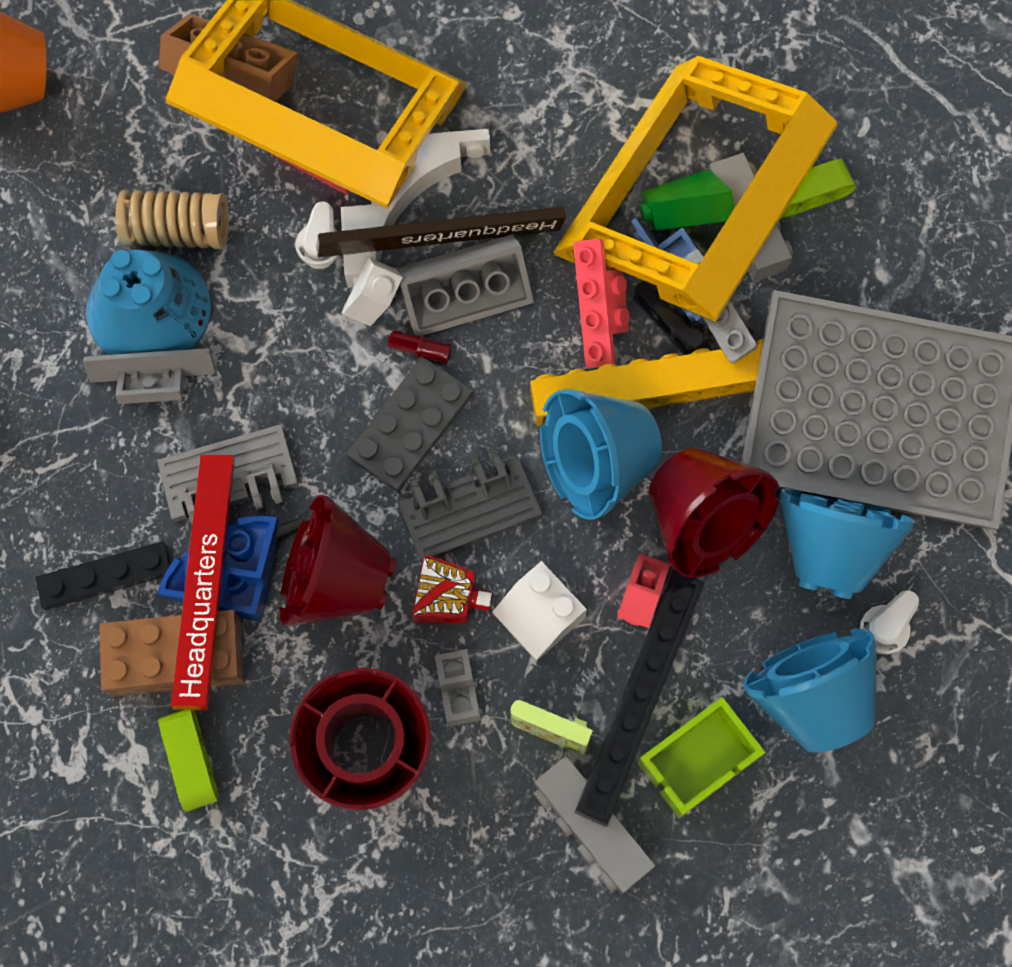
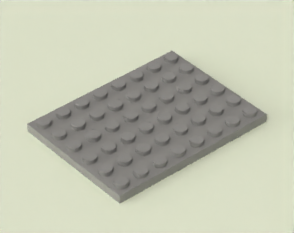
[742,290,1012,530]

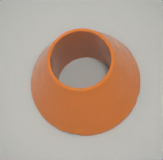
[0,11,47,114]

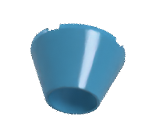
[540,389,662,520]
[743,629,877,753]

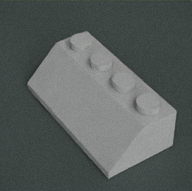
[395,234,534,337]

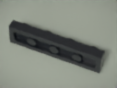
[35,541,171,610]

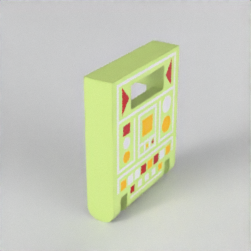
[510,700,593,756]

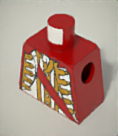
[412,555,493,624]

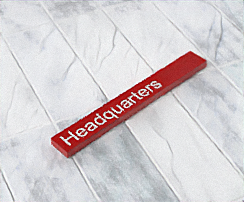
[171,455,235,710]

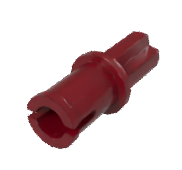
[388,331,452,364]

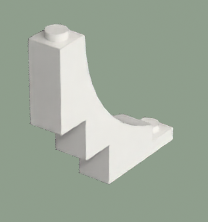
[341,129,490,288]

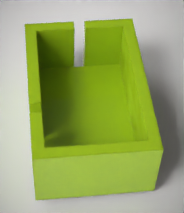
[638,697,766,819]

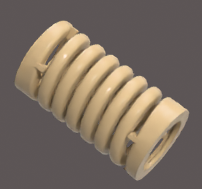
[115,190,229,249]

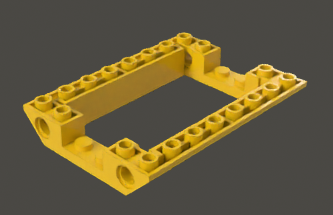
[166,0,468,209]
[554,56,838,322]

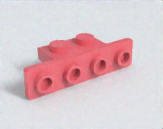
[573,239,630,368]

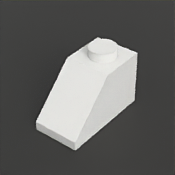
[342,257,403,326]

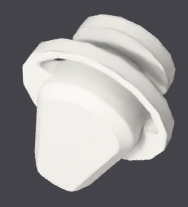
[295,202,339,270]
[860,590,919,655]

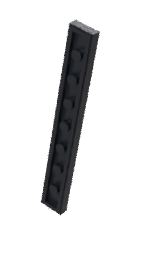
[574,570,704,827]

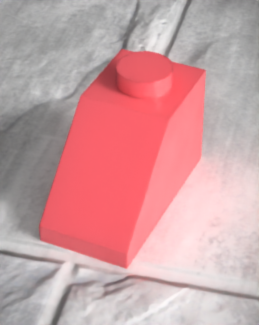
[617,553,670,628]

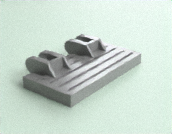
[157,424,299,525]

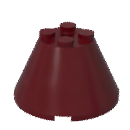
[279,495,396,626]

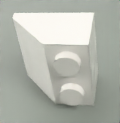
[492,561,587,662]

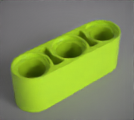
[779,159,856,220]
[158,710,219,812]

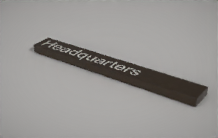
[316,207,566,258]

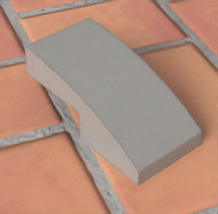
[434,649,481,727]

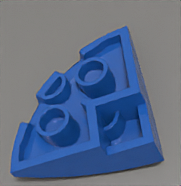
[157,516,279,622]

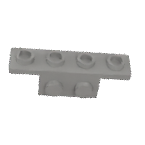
[683,249,758,364]
[83,348,215,404]

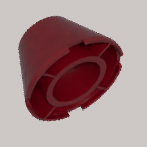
[649,448,779,578]
[289,668,431,810]

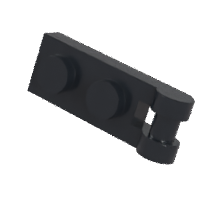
[633,280,704,355]

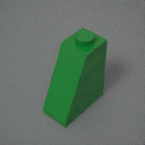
[639,169,734,230]

